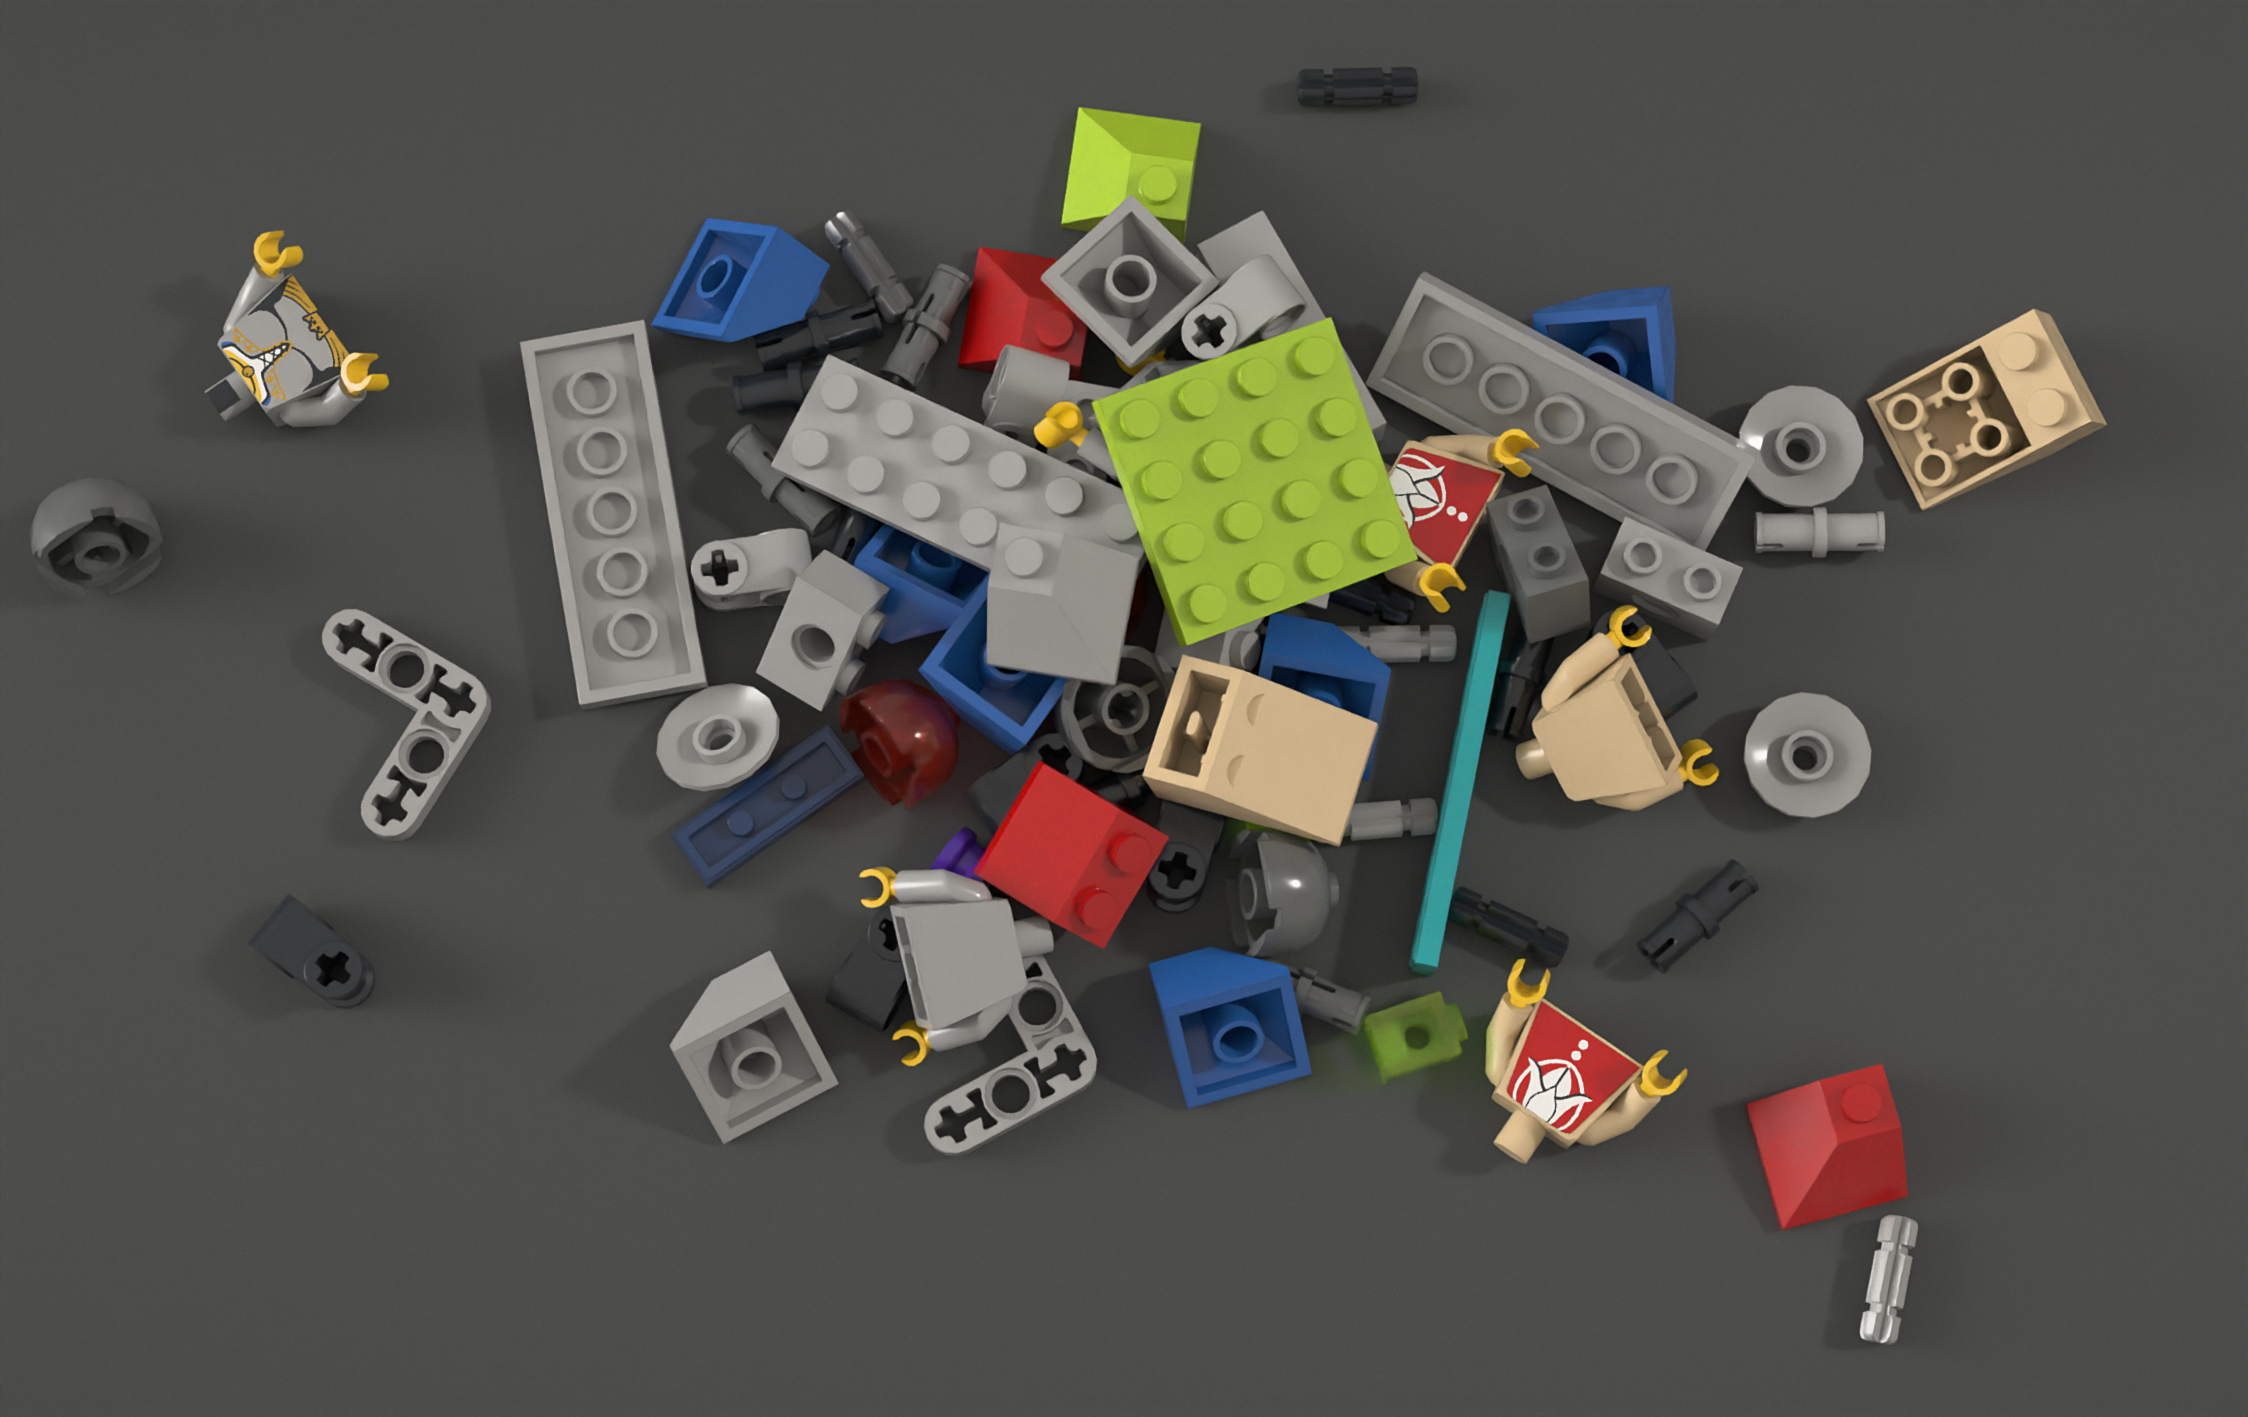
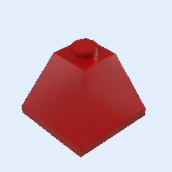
[958,246,1091,382]
[1745,1064,1908,1231]

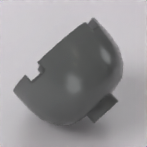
[30,477,163,598]
[1051,644,1176,773]
[1225,828,1339,958]

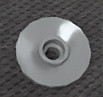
[1738,385,1863,508]
[656,683,780,791]
[1743,692,1872,819]

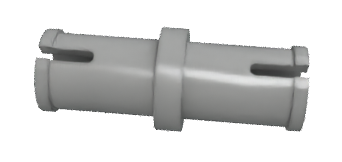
[1754,507,1885,558]

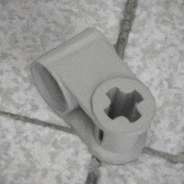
[1181,254,1308,362]
[982,344,1070,449]
[691,528,812,612]

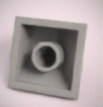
[1041,194,1221,368]
[987,523,1140,686]
[670,950,839,1144]

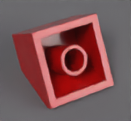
[973,760,1169,949]

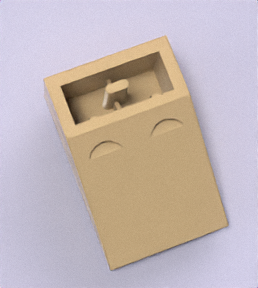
[1867,309,2107,511]
[1142,655,1378,847]

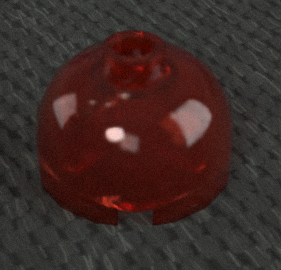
[839,679,960,810]

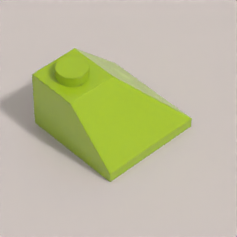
[1061,107,1201,244]

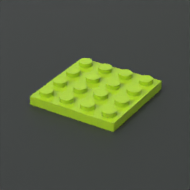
[1092,317,1418,647]

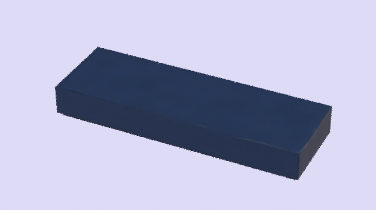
[670,724,866,889]

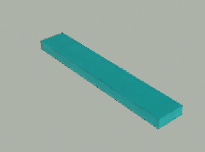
[1408,590,1511,976]

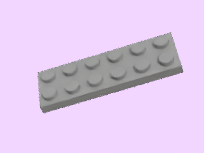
[1365,271,1760,551]
[520,320,708,710]
[771,354,1148,580]

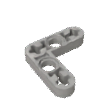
[322,609,491,842]
[924,954,1097,1157]

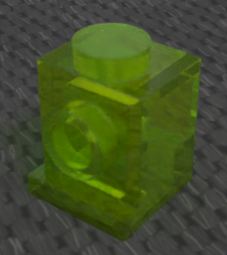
[1363,990,1468,1085]

